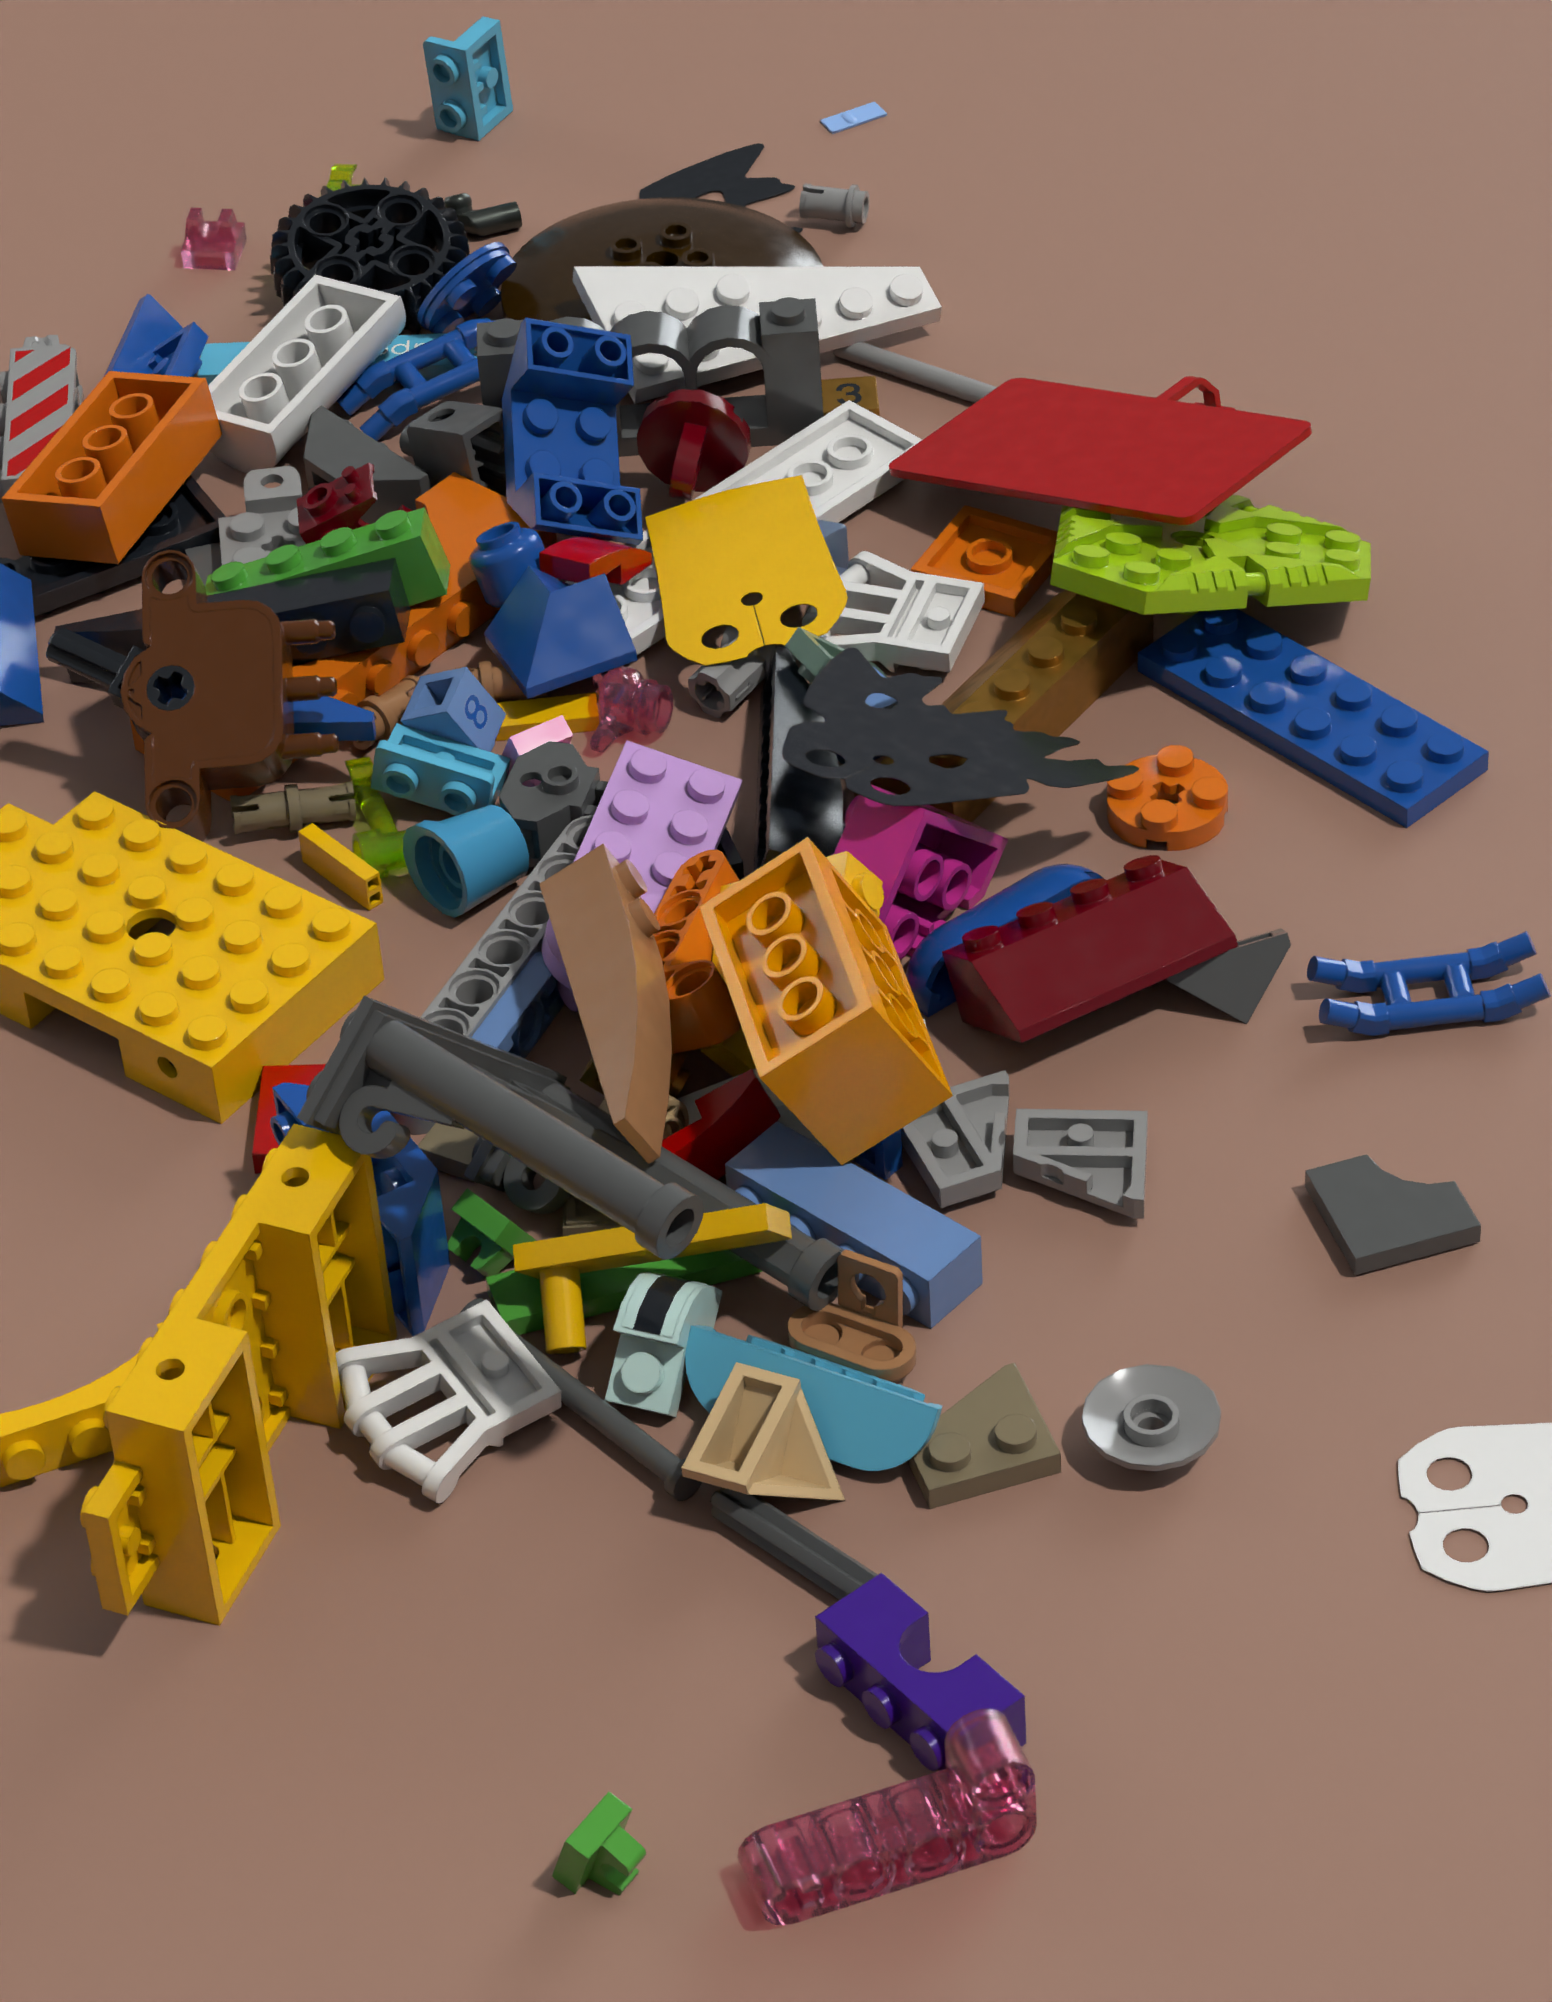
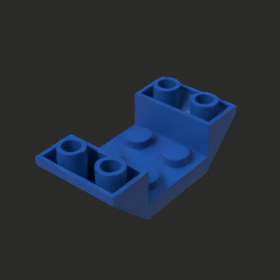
[502,318,643,545]
[270,1082,450,1337]

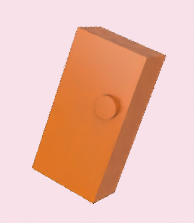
[1,371,223,564]

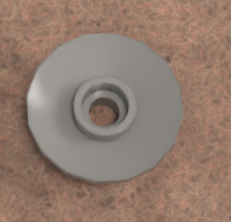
[1082,1364,1221,1471]

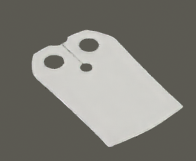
[1398,1423,1552,1592]

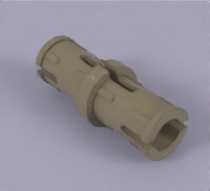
[230,782,356,835]

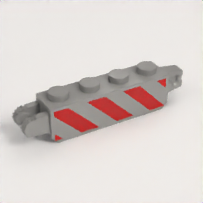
[0,335,84,525]

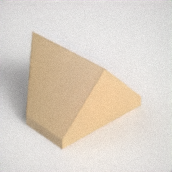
[681,1362,845,1501]

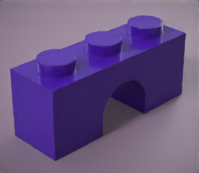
[815,1572,1026,1789]

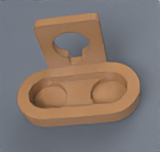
[788,1249,916,1384]

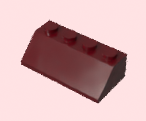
[942,855,1238,1043]

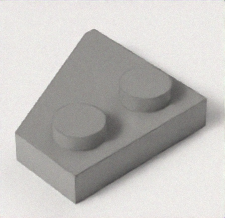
[901,1070,1010,1208]
[1013,1109,1148,1219]

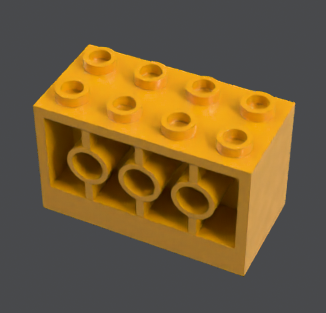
[699,837,953,1165]

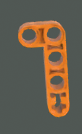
[654,849,741,1054]

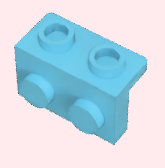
[371,723,511,816]

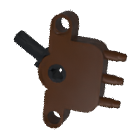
[46,550,339,841]

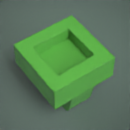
[448,1188,537,1277]
[552,1792,646,1895]

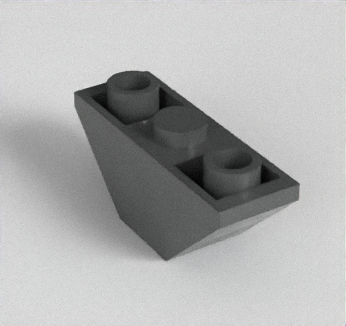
[304,405,432,524]

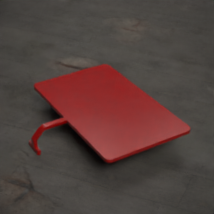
[889,376,1312,525]

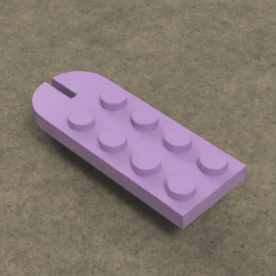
[542,740,743,1012]

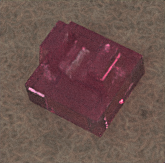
[181,207,247,270]

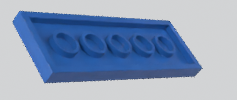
[1137,609,1489,828]

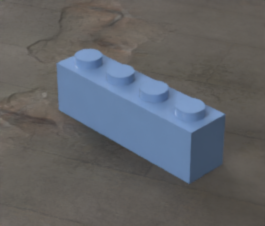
[725,1121,983,1329]

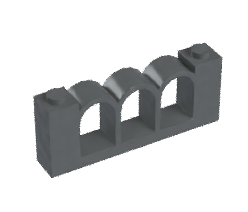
[477,297,823,457]

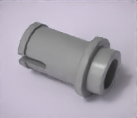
[799,183,870,228]

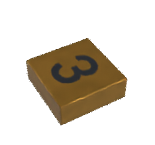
[821,376,880,416]

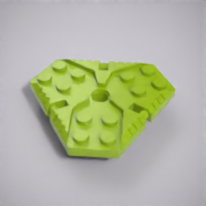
[1050,495,1371,615]

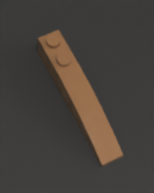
[539,844,672,1164]

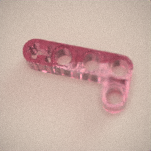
[737,1709,1037,1926]

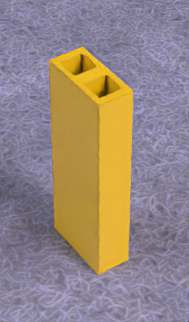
[496,692,600,741]
[298,823,383,911]

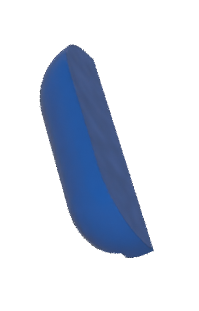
[906,864,1104,1017]

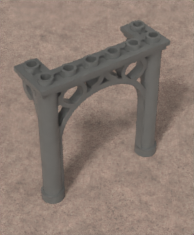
[297,996,844,1311]

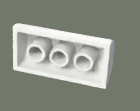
[208,275,406,473]

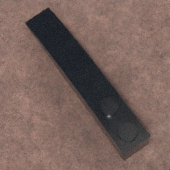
[54,558,411,682]
[753,646,845,872]

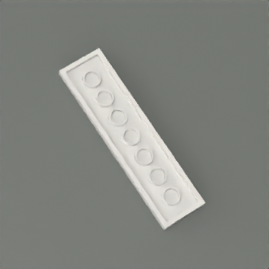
[565,400,922,677]

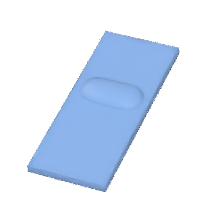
[820,101,887,134]

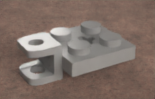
[218,466,305,565]

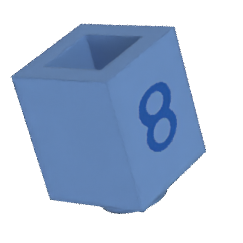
[401,667,506,752]

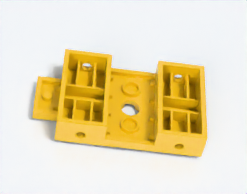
[0,791,385,1124]
[80,1124,397,1626]

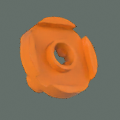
[1107,745,1228,851]

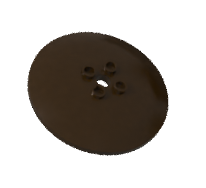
[501,197,824,384]

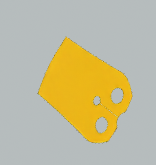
[645,475,848,666]

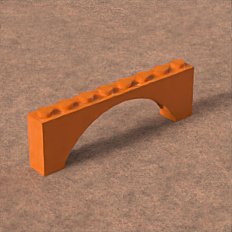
[130,472,557,801]

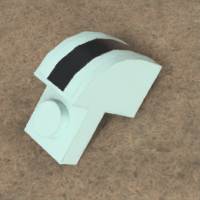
[605,1272,723,1417]

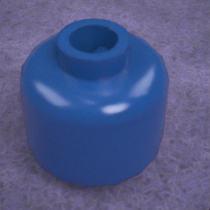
[469,522,545,608]

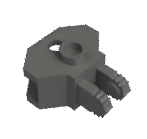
[499,741,608,868]

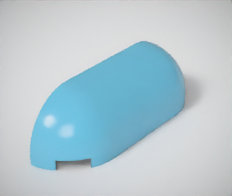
[685,1325,943,1471]

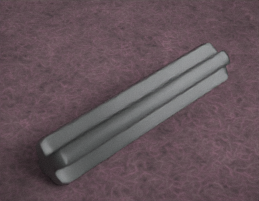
[710,1487,878,1600]

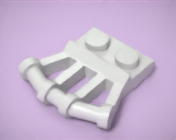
[802,551,985,673]
[336,1299,561,1504]

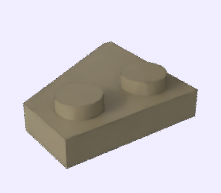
[907,1363,1061,1509]

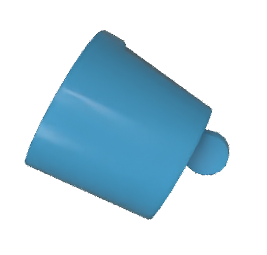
[403,804,529,918]

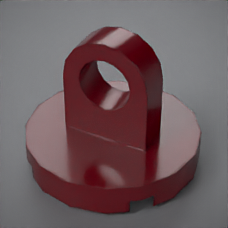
[637,389,751,501]

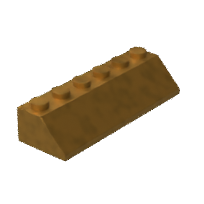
[854,590,1154,823]

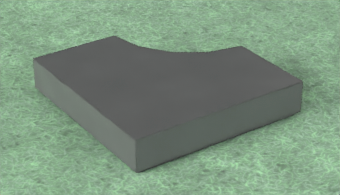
[1305,1154,1481,1275]

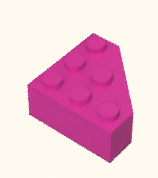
[830,784,1009,960]

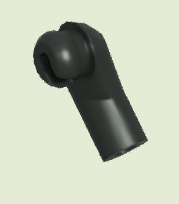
[444,193,522,236]

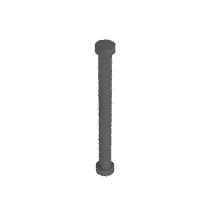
[460,1298,702,1501]

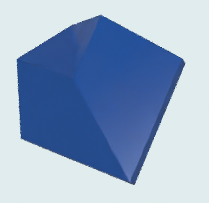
[484,565,638,699]

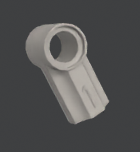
[688,616,797,718]

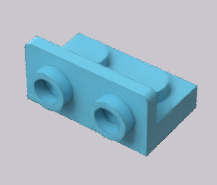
[423,16,513,141]

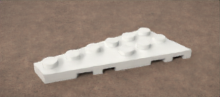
[572,266,942,404]

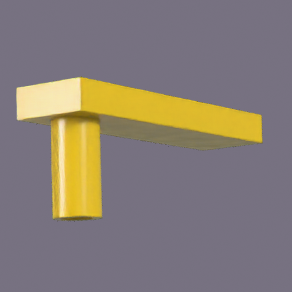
[513,1203,792,1354]

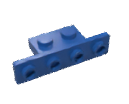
[104,294,209,377]

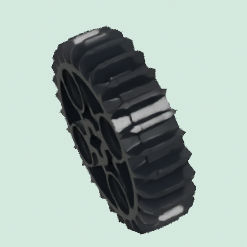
[270,177,470,335]

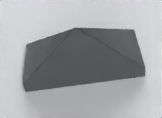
[1166,928,1291,1024]

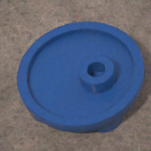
[417,242,517,334]

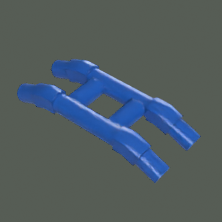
[337,318,495,441]
[1307,931,1551,1036]

